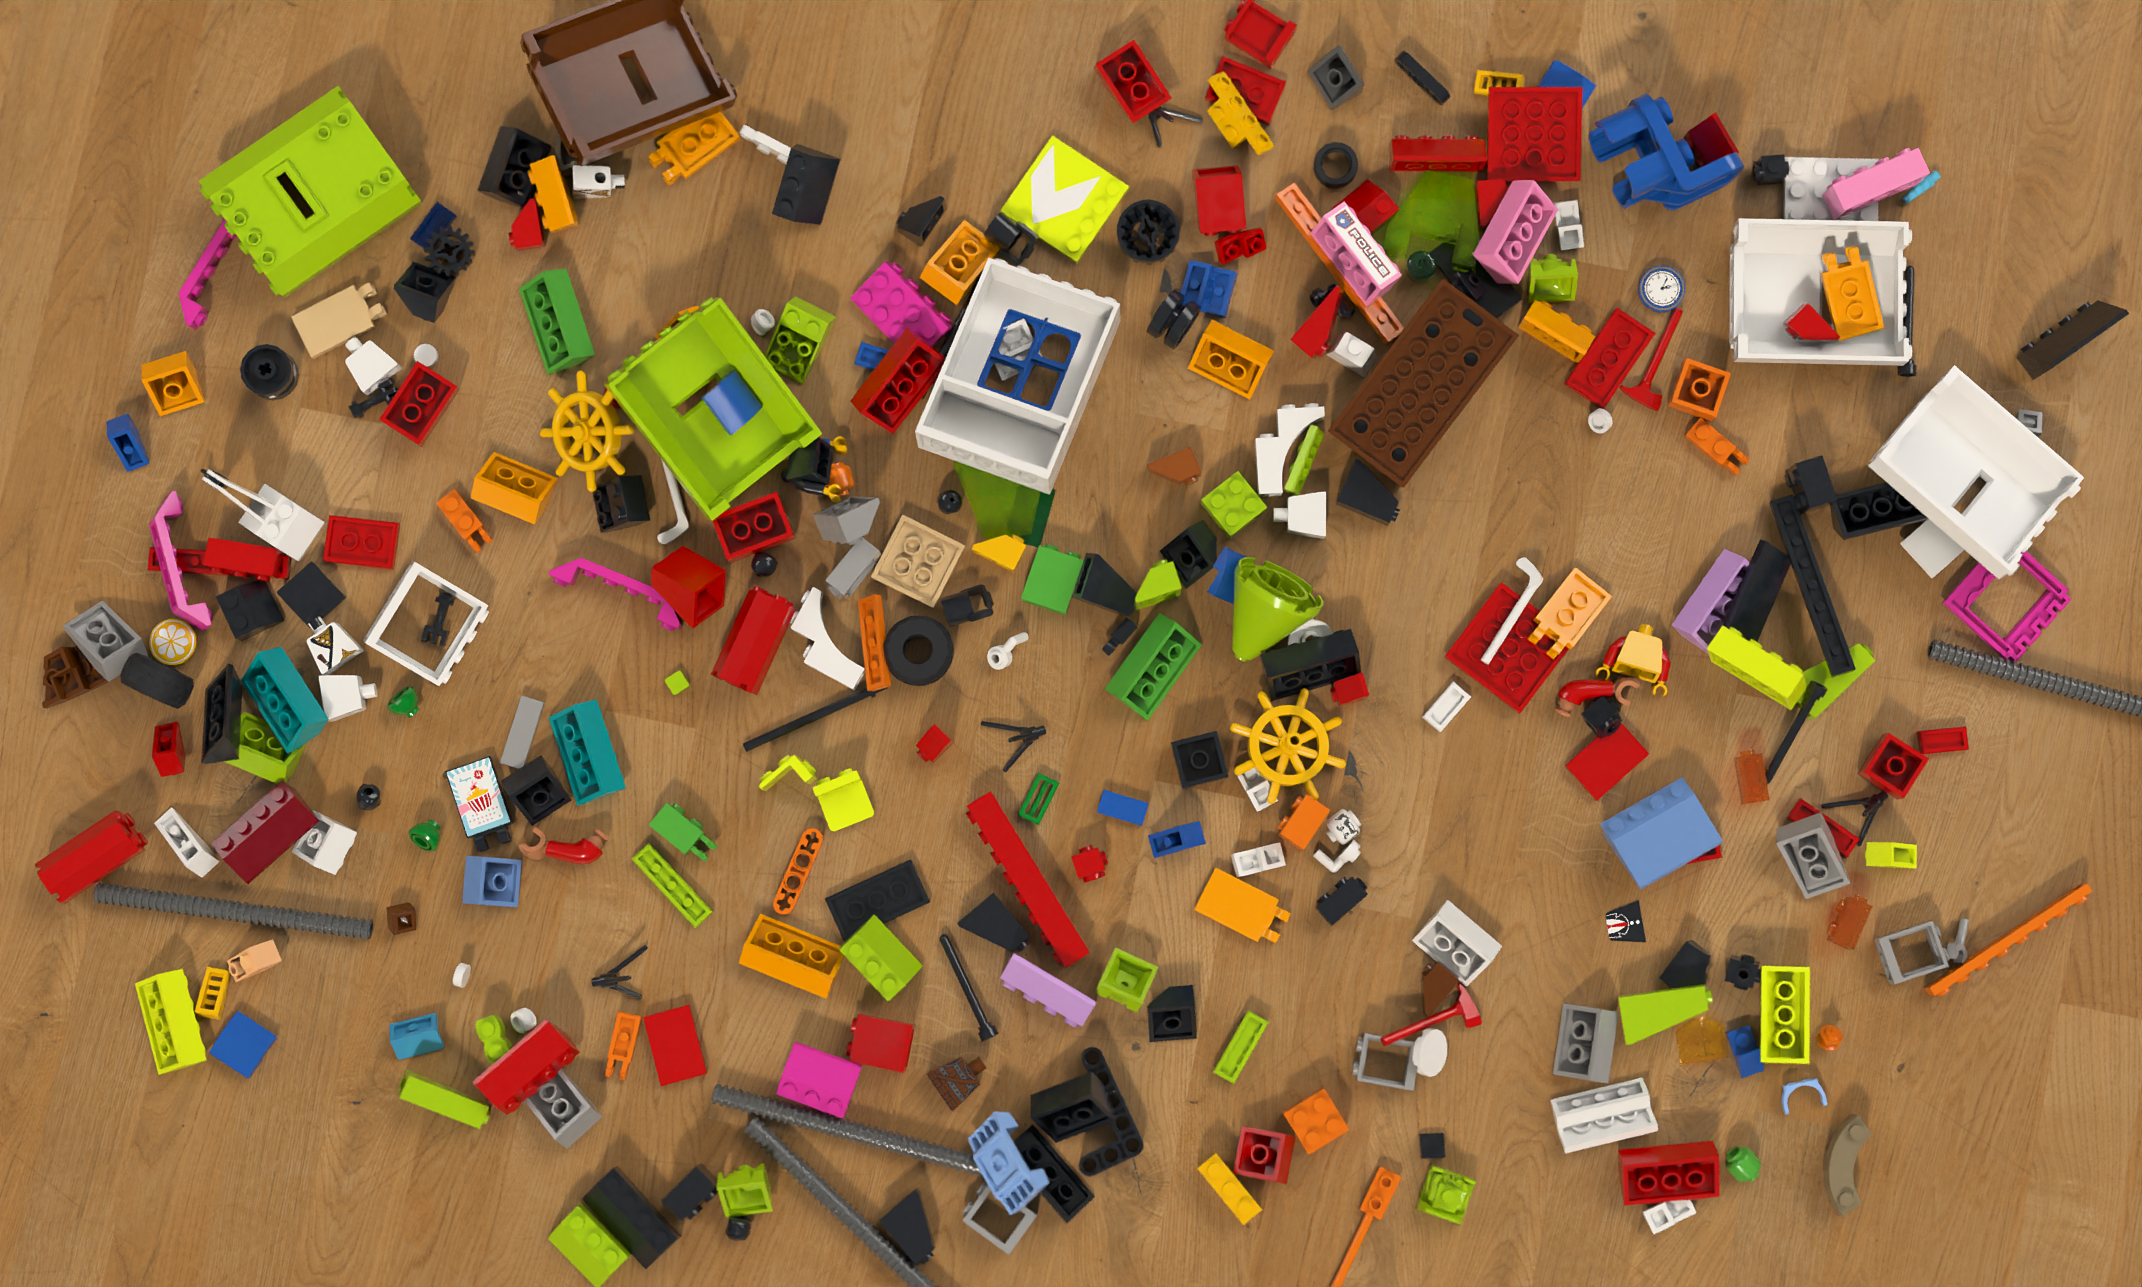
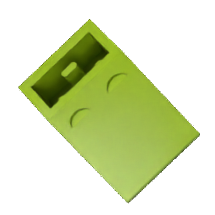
[765,296,836,384]

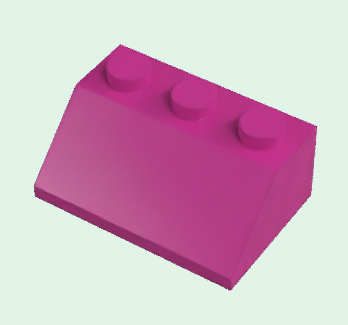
[776,1041,862,1118]

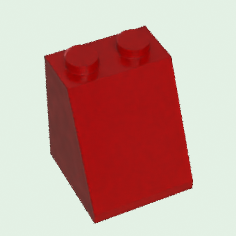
[1192,165,1246,236]
[651,546,726,629]
[846,1014,915,1073]

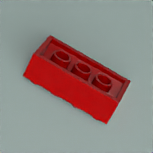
[1389,135,1487,172]
[850,328,946,434]
[473,1019,580,1115]
[1618,1141,1720,1206]

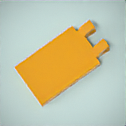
[648,112,741,186]
[1820,246,1884,341]
[1528,567,1612,659]
[1194,868,1291,944]

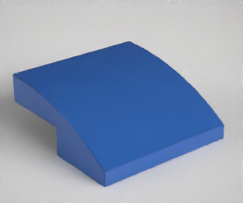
[1537,60,1597,108]
[1181,260,1238,318]
[701,370,762,435]
[1207,547,1247,604]
[209,1011,277,1079]

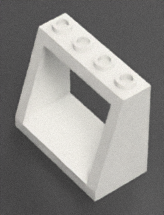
[363,560,489,686]

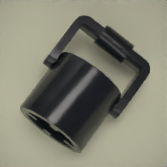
[984,212,1039,265]
[940,584,994,628]

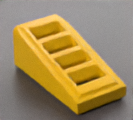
[1474,70,1525,96]
[194,967,230,1020]

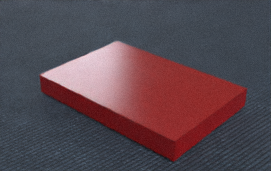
[1205,56,1287,126]
[323,515,400,570]
[1565,723,1649,801]
[643,1005,708,1086]

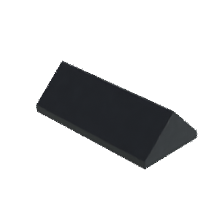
[1830,482,1929,540]
[201,664,243,764]
[1013,1124,1095,1224]

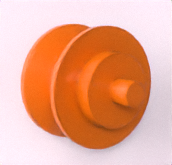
[1816,1025,1843,1051]

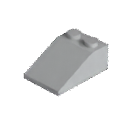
[63,600,148,682]
[1776,813,1850,899]
[525,1069,603,1149]

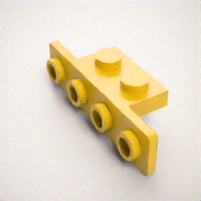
[1207,72,1274,155]

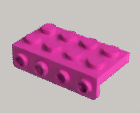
[850,262,953,346]

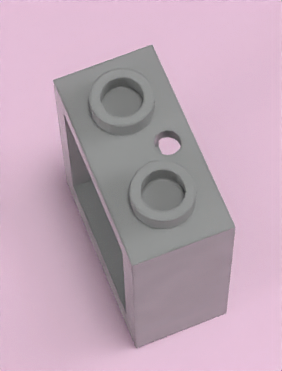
[826,537,882,600]
[1873,921,1949,984]
[1352,1033,1417,1091]
[962,1182,1037,1255]

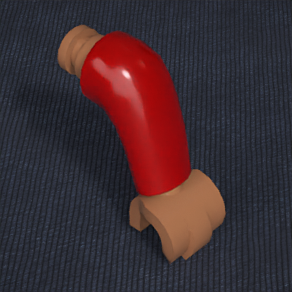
[1555,675,1641,718]
[519,827,609,865]

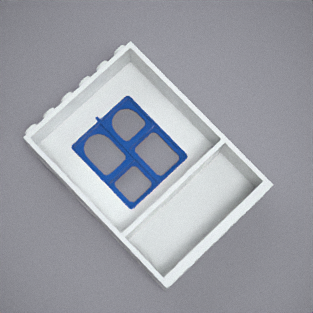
[915,258,1121,495]

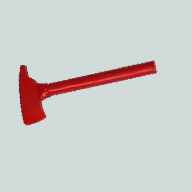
[1619,308,1683,411]
[1380,983,1482,1046]

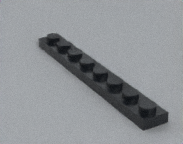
[1769,494,1856,678]

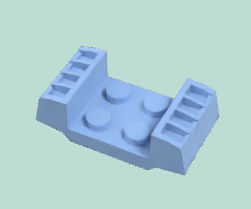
[968,1112,1049,1215]

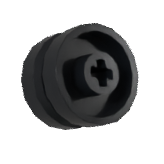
[1146,289,1202,350]
[240,344,299,400]

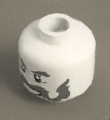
[1325,809,1362,844]

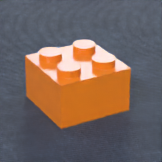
[1667,358,1731,421]
[1277,794,1330,851]
[1282,1088,1349,1155]

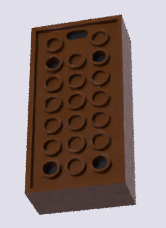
[1328,278,1519,488]

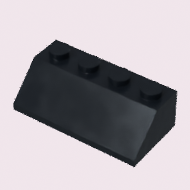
[1260,629,1361,701]
[582,1166,681,1269]

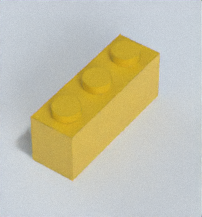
[1197,1152,1262,1225]

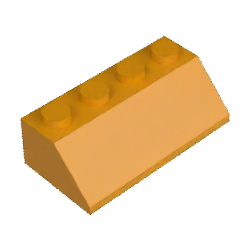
[739,914,845,999]

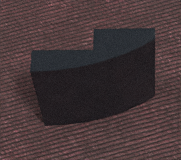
[276,561,346,628]

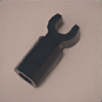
[1102,617,1138,656]

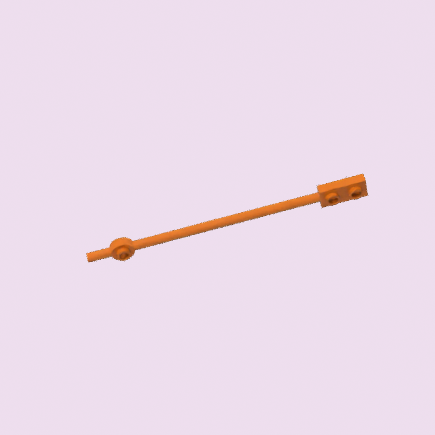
[1331,1166,1402,1287]

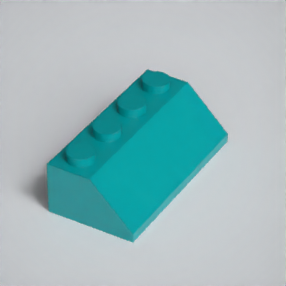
[241,647,329,754]
[548,699,626,806]

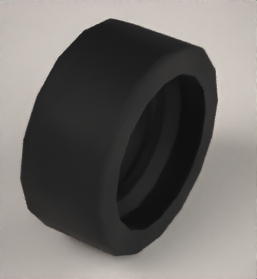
[1313,142,1358,189]

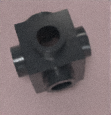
[1450,269,1488,302]
[1724,954,1761,990]

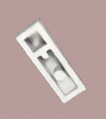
[154,807,220,878]

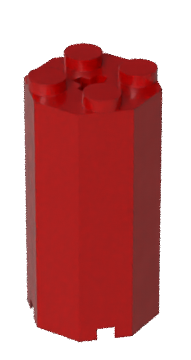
[710,586,796,695]
[35,810,148,904]

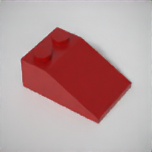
[1094,40,1172,123]
[1290,286,1344,358]

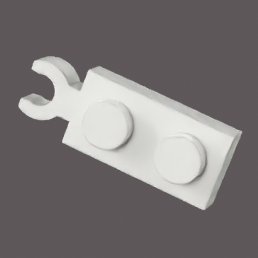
[740,125,791,164]

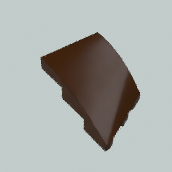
[42,645,114,709]

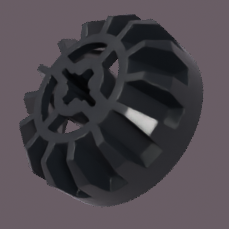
[1117,200,1180,265]

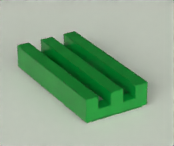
[1018,773,1060,825]

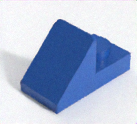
[1725,1025,1764,1078]

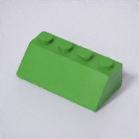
[519,269,595,375]
[1105,613,1202,721]

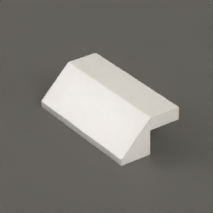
[1550,1078,1658,1153]

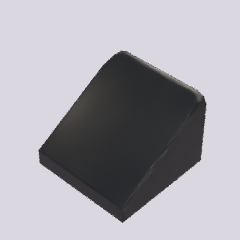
[1419,1133,1446,1159]

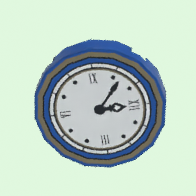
[1638,266,1685,313]

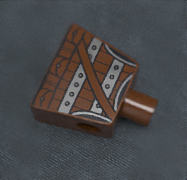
[926,1057,986,1111]

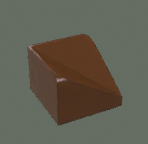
[386,902,417,935]

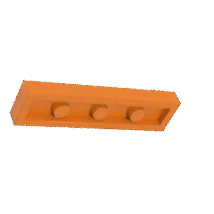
[858,594,891,692]

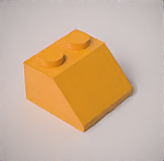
[141,351,204,416]

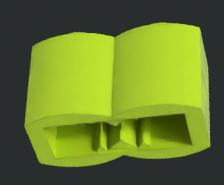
[476,1015,513,1065]

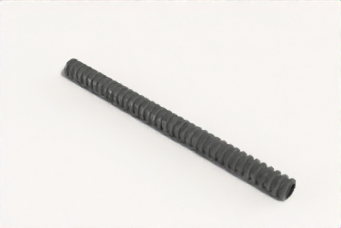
[1928,639,2142,718]
[93,882,374,940]
[711,1083,982,1177]
[744,1116,939,1287]

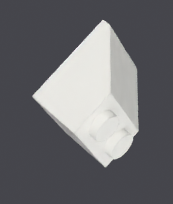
[292,810,357,875]

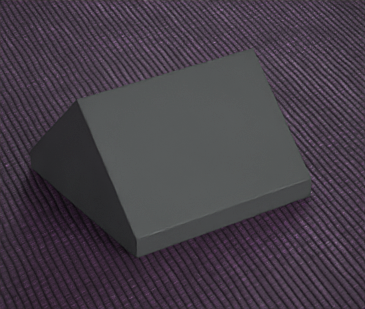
[1308,45,1364,110]

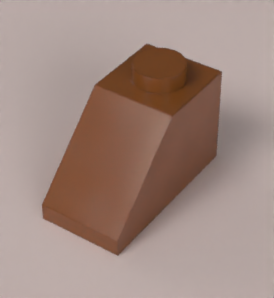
[1147,447,1202,486]

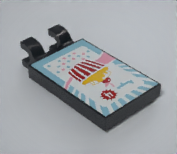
[445,756,513,852]

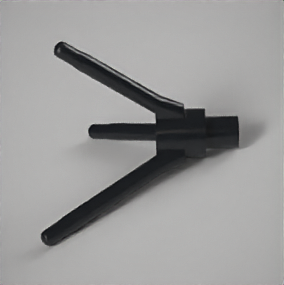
[1148,106,1203,147]
[981,721,1046,772]
[1821,791,1888,847]
[591,945,648,999]

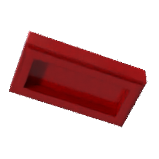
[1917,726,1969,755]

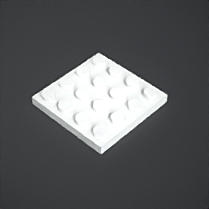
[1783,157,1878,221]

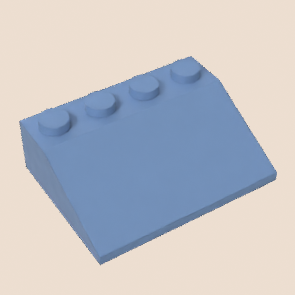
[1600,777,1723,890]

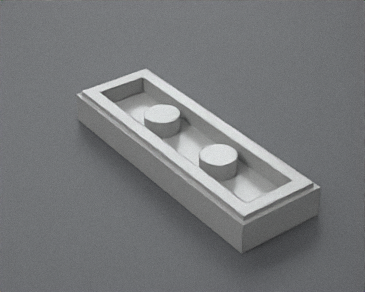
[500,695,545,769]

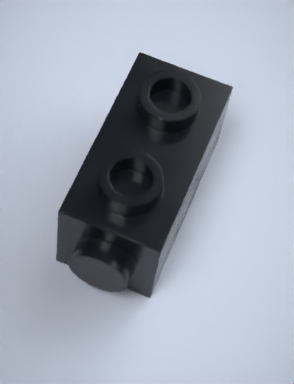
[1315,876,1368,926]

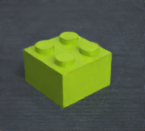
[1200,471,1267,540]

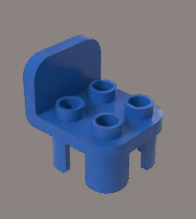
[1588,94,1744,211]

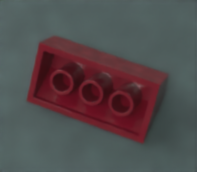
[211,780,319,884]

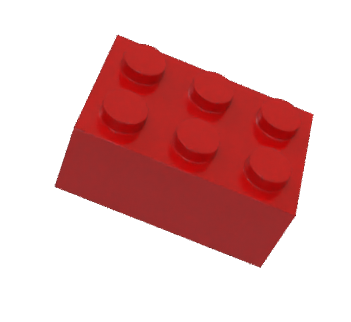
[379,361,460,447]
[712,492,796,564]

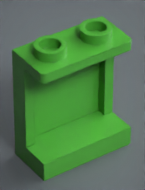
[1021,544,1084,616]

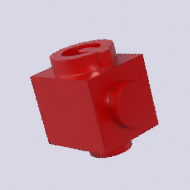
[1071,845,1108,883]

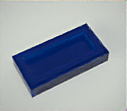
[410,202,457,248]

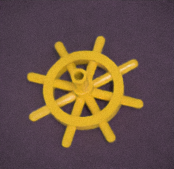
[540,370,634,492]
[1230,688,1346,804]

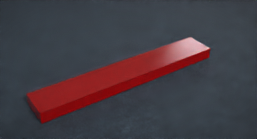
[147,547,291,579]

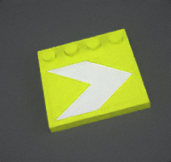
[1000,135,1129,263]

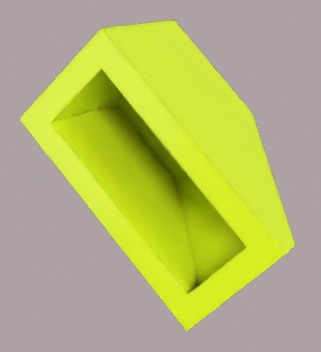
[1865,842,1917,869]

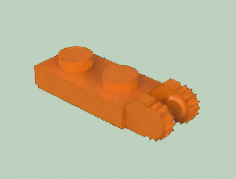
[1685,417,1749,476]
[436,489,493,553]
[605,1011,642,1081]

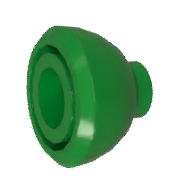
[387,686,419,718]
[408,820,440,852]

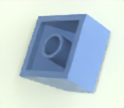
[462,856,522,907]

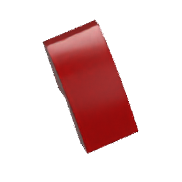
[1214,228,1267,265]

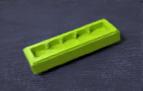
[1284,425,1324,496]
[1213,1010,1269,1084]

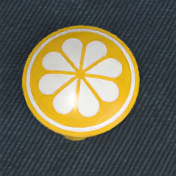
[149,619,197,665]

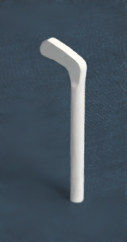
[657,459,689,545]
[1481,557,1543,665]

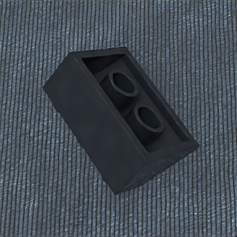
[477,126,552,209]
[772,144,841,225]
[1030,1072,1117,1143]

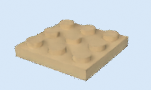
[871,514,965,609]

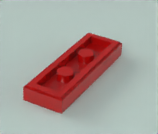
[1786,798,1860,858]

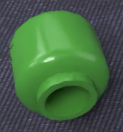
[1725,1146,1761,1182]

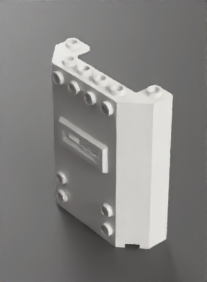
[1729,218,1912,366]
[1868,365,2084,579]

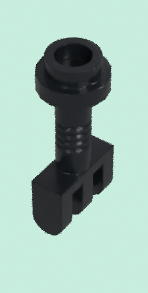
[348,379,398,418]
[421,592,454,647]

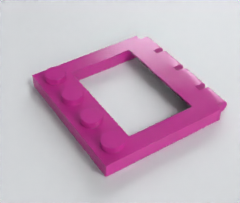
[1942,551,2071,662]

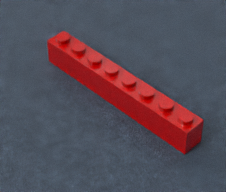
[966,791,1090,968]

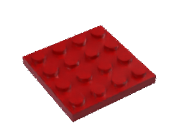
[1487,87,1583,181]
[1444,582,1569,714]

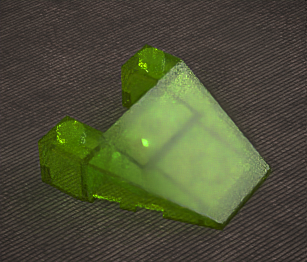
[1383,170,1479,273]
[954,461,1041,539]

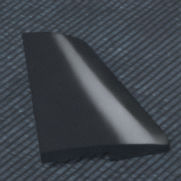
[1659,940,1711,988]

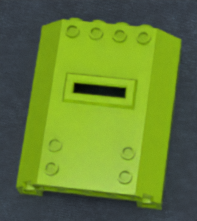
[199,86,423,299]
[604,297,823,521]

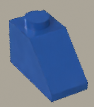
[106,413,149,472]
[1148,821,1206,858]

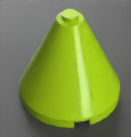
[1232,557,1323,662]

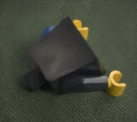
[781,436,847,503]

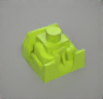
[1528,254,1578,303]
[1096,947,1158,1012]
[717,1164,773,1217]
[1415,1164,1476,1225]

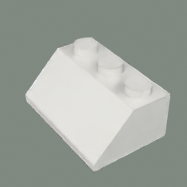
[1412,900,1502,987]

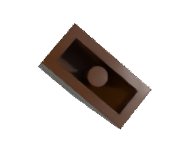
[1421,962,1460,1017]

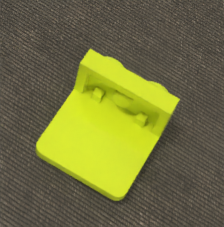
[758,755,817,791]
[812,768,874,831]

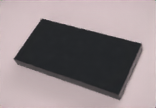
[1428,226,1522,318]
[1723,540,1791,642]
[825,859,930,942]

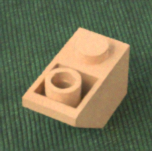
[227,939,282,983]

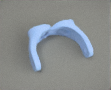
[1781,1078,1827,1115]

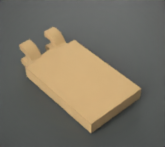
[291,283,387,359]

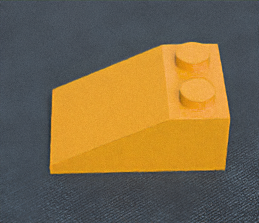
[920,220,1000,305]

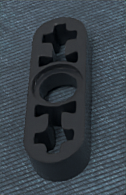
[1394,51,1451,106]

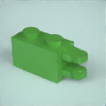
[649,803,718,861]

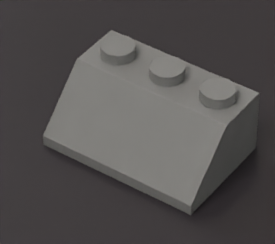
[813,496,880,545]
[1553,1003,1618,1083]

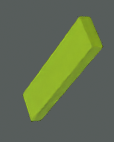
[632,843,713,928]

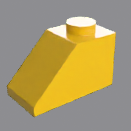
[972,534,1027,573]

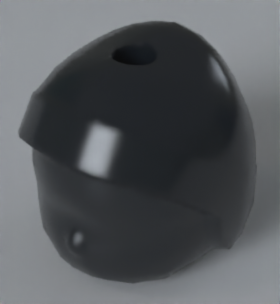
[937,490,962,514]
[751,552,778,577]
[356,784,381,811]
[725,1215,751,1241]

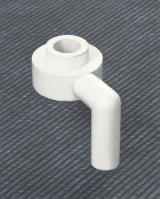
[987,632,1029,670]
[1313,839,1361,873]

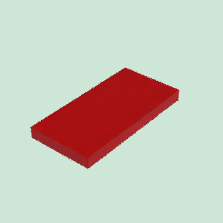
[1564,307,1655,409]

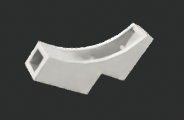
[1255,403,1325,497]
[790,587,865,691]

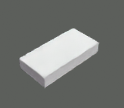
[1422,682,1471,733]

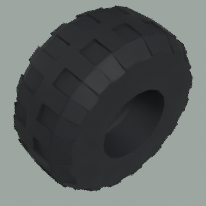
[883,615,954,686]
[120,652,194,709]

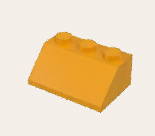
[528,155,579,233]
[1518,300,1595,364]
[1188,320,1274,399]
[471,452,558,524]

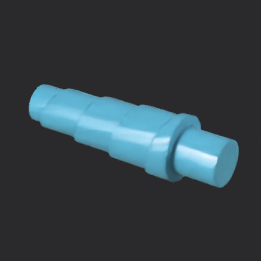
[1902,170,1941,204]

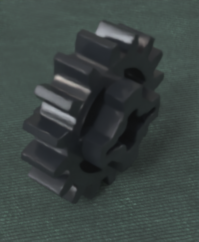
[423,225,475,277]

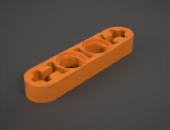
[773,828,824,915]

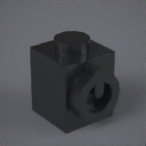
[1752,154,1789,185]
[1581,696,1622,739]

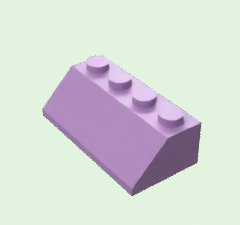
[1672,549,1750,655]
[1000,953,1096,1028]

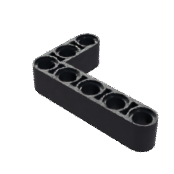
[1079,1047,1144,1177]

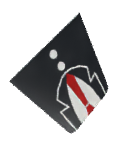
[1606,900,1646,942]

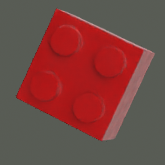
[1857,733,1929,800]

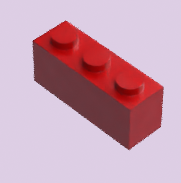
[203,537,283,582]

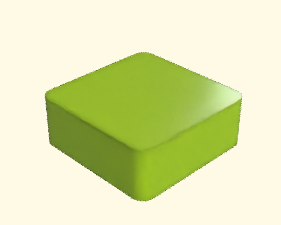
[665,670,690,696]

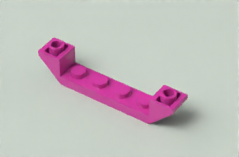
[179,219,237,330]
[149,491,213,631]
[548,558,683,632]

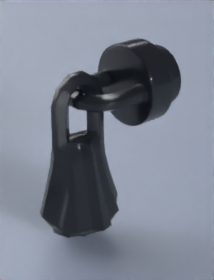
[1309,284,1355,318]

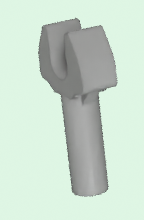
[1947,918,1970,964]

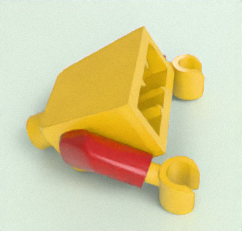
[1595,624,1671,696]

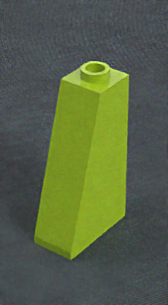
[1795,643,1876,720]
[1618,984,1713,1045]
[397,1069,491,1129]

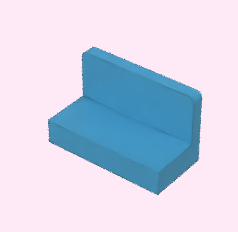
[389,1013,444,1060]

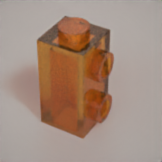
[1734,750,1770,804]
[1826,894,1873,950]

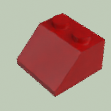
[1683,113,1739,169]
[1332,179,1399,236]
[1233,1126,1296,1184]

